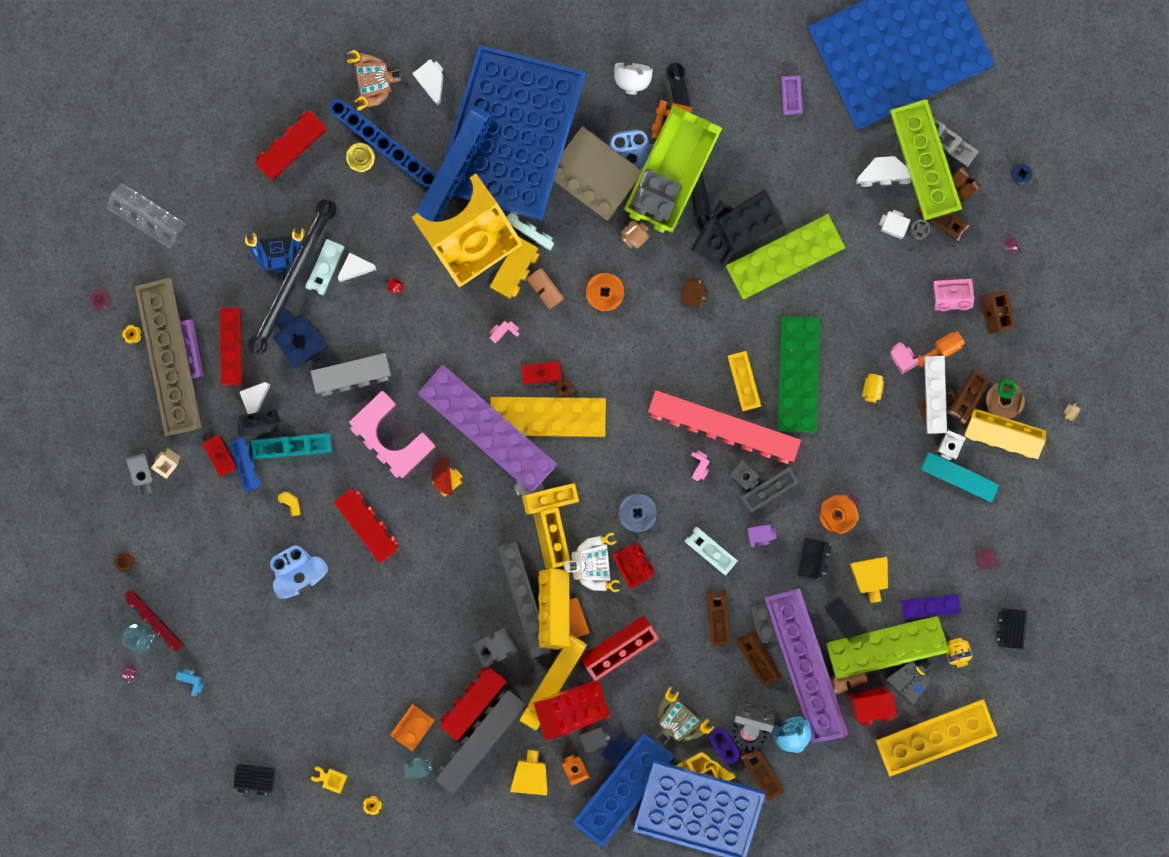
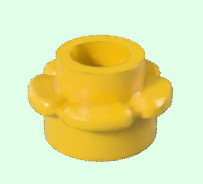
[122,325,141,344]
[363,796,382,815]

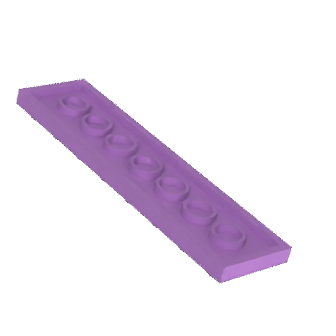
[418,364,557,493]
[765,588,848,743]

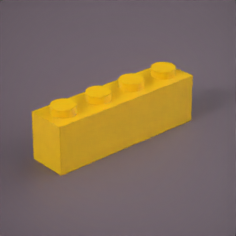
[964,409,1046,459]
[538,568,569,650]

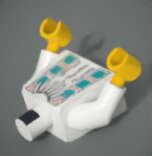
[564,532,620,592]

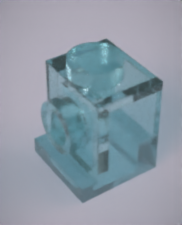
[121,624,155,655]
[403,757,433,781]

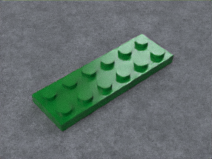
[778,316,820,433]

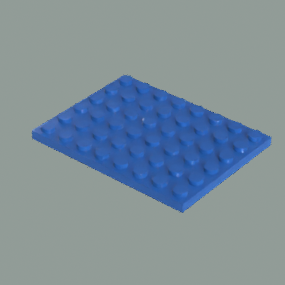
[807,0,995,131]
[443,45,587,221]

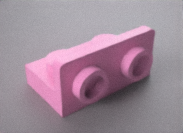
[933,279,975,311]

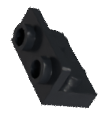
[238,409,281,437]
[797,538,831,580]

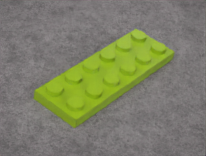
[889,99,962,221]
[726,214,845,300]
[826,616,949,680]

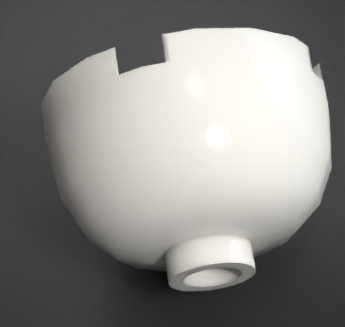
[614,63,653,95]

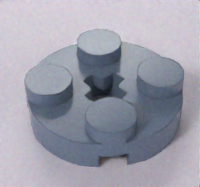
[618,494,657,532]

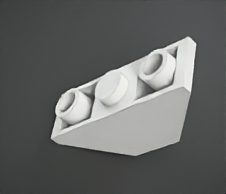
[856,156,911,187]

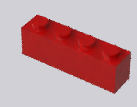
[255,110,328,182]
[220,308,243,386]
[333,488,399,564]
[580,615,659,681]
[440,666,507,741]

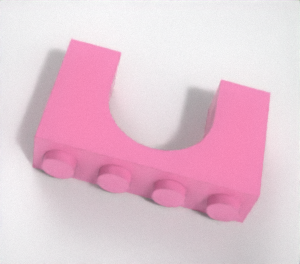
[349,391,436,478]

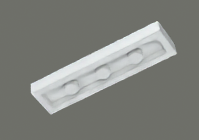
[924,356,947,434]

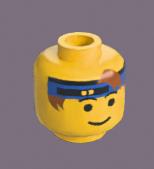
[946,638,973,668]

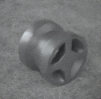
[910,219,930,239]

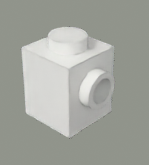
[879,210,910,239]

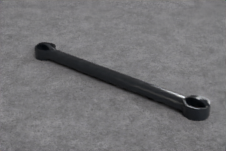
[666,63,711,232]
[248,199,337,356]

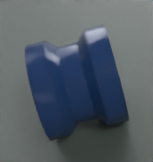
[1011,164,1032,185]

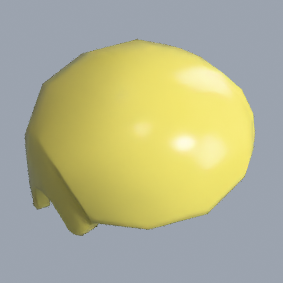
[346,143,375,172]

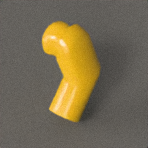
[278,492,301,516]

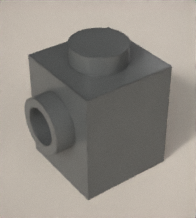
[729,461,759,490]
[579,724,610,753]

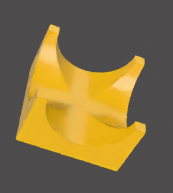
[412,174,523,287]

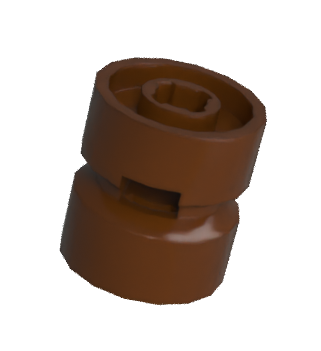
[952,166,981,202]

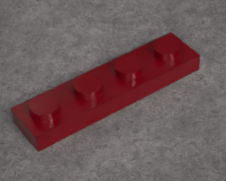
[124,590,185,651]

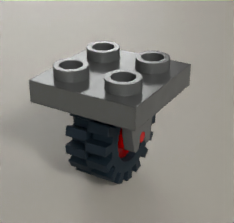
[732,700,775,750]

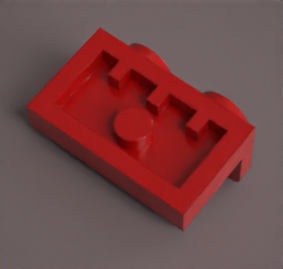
[612,542,655,589]

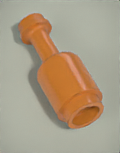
[915,331,965,368]

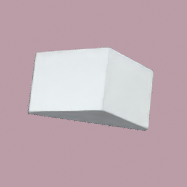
[338,253,377,282]
[240,382,271,414]

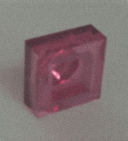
[974,547,998,571]

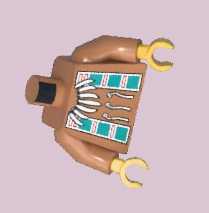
[347,50,401,111]

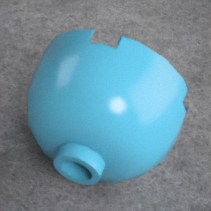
[772,717,811,753]

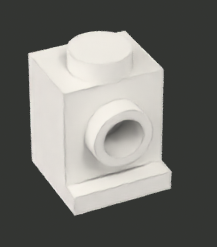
[937,430,966,461]

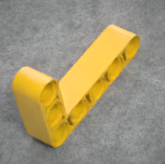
[519,635,587,731]

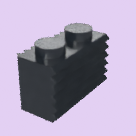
[825,596,863,639]
[995,608,1027,649]
[233,763,276,796]

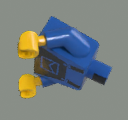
[245,228,305,281]

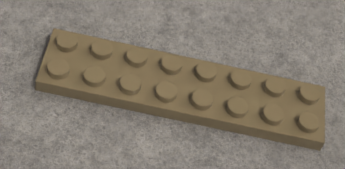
[135,278,202,436]

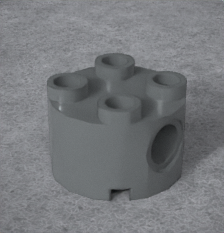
[472,627,517,668]

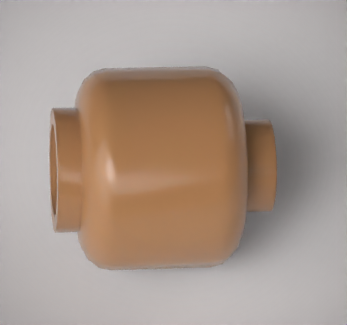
[621,220,649,249]

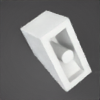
[413,59,443,106]

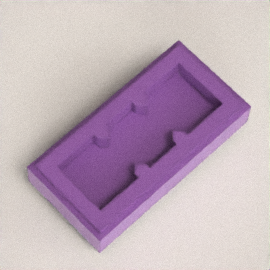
[781,75,803,115]

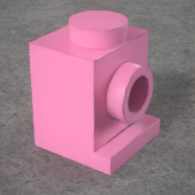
[890,342,919,374]

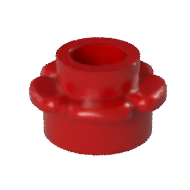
[386,277,404,294]

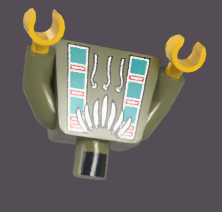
[656,687,714,745]

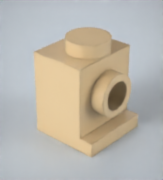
[151,448,180,479]

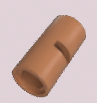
[527,268,565,310]
[829,673,868,695]

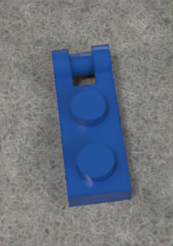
[230,437,261,492]

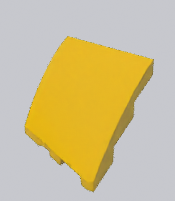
[675,752,735,781]

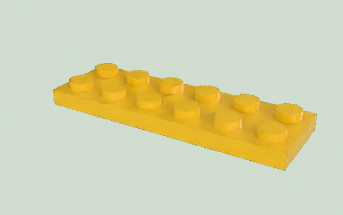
[491,397,606,437]
[875,699,998,777]

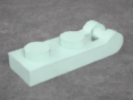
[507,213,554,251]
[305,239,345,296]
[684,527,737,576]

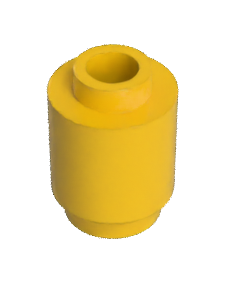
[862,374,884,403]

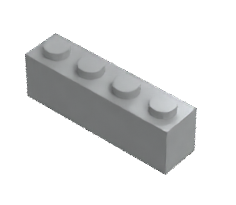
[311,353,392,397]

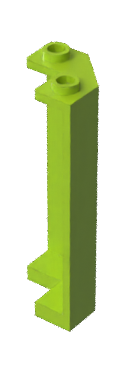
[624,105,722,233]

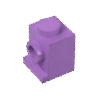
[747,524,776,547]

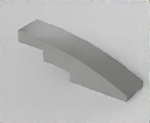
[933,117,978,167]

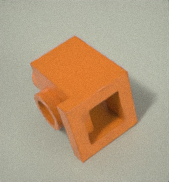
[562,754,589,785]

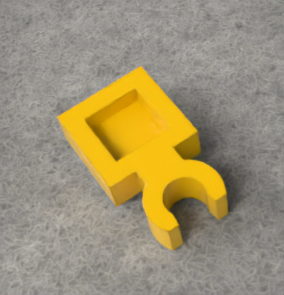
[311,766,347,794]

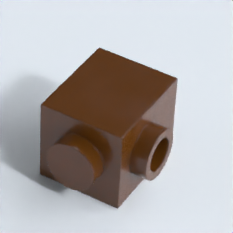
[681,278,708,308]

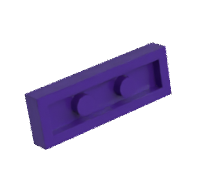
[901,594,961,620]

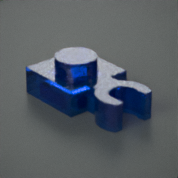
[601,731,634,767]

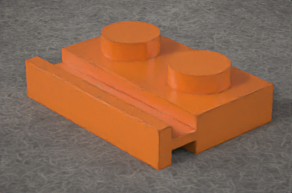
[390,704,435,752]

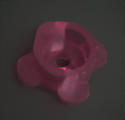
[90,289,112,311]

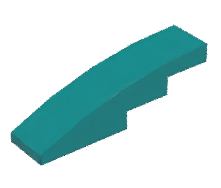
[251,433,332,459]
[920,452,999,503]

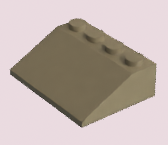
[554,126,642,221]

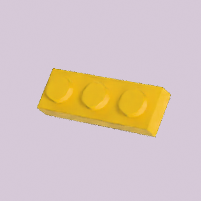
[727,351,761,411]
[522,483,579,515]

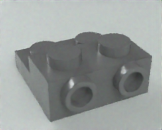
[630,168,681,222]

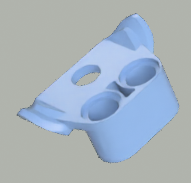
[610,129,654,170]
[270,546,328,599]

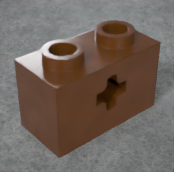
[979,290,1016,334]

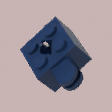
[272,309,328,369]

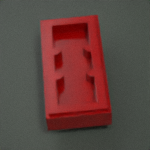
[521,361,561,385]
[202,434,237,477]

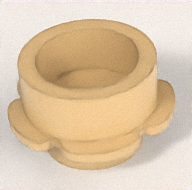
[1063,403,1081,421]

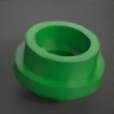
[997,379,1017,398]

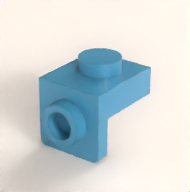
[176,668,204,696]

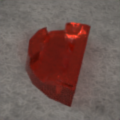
[432,457,453,495]

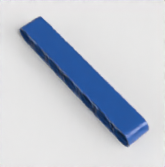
[329,99,436,189]
[414,106,493,224]

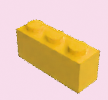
[490,237,540,299]
[533,507,570,568]

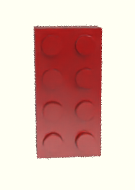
[533,679,610,740]
[847,687,897,725]

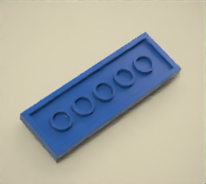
[572,733,674,847]

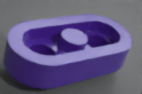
[709,727,739,764]

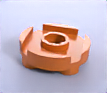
[586,273,624,312]
[820,494,859,534]

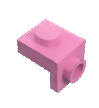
[490,321,520,344]
[691,451,710,481]

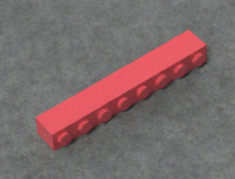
[648,390,801,464]

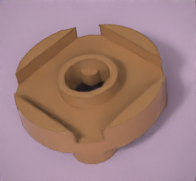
[985,383,1025,419]

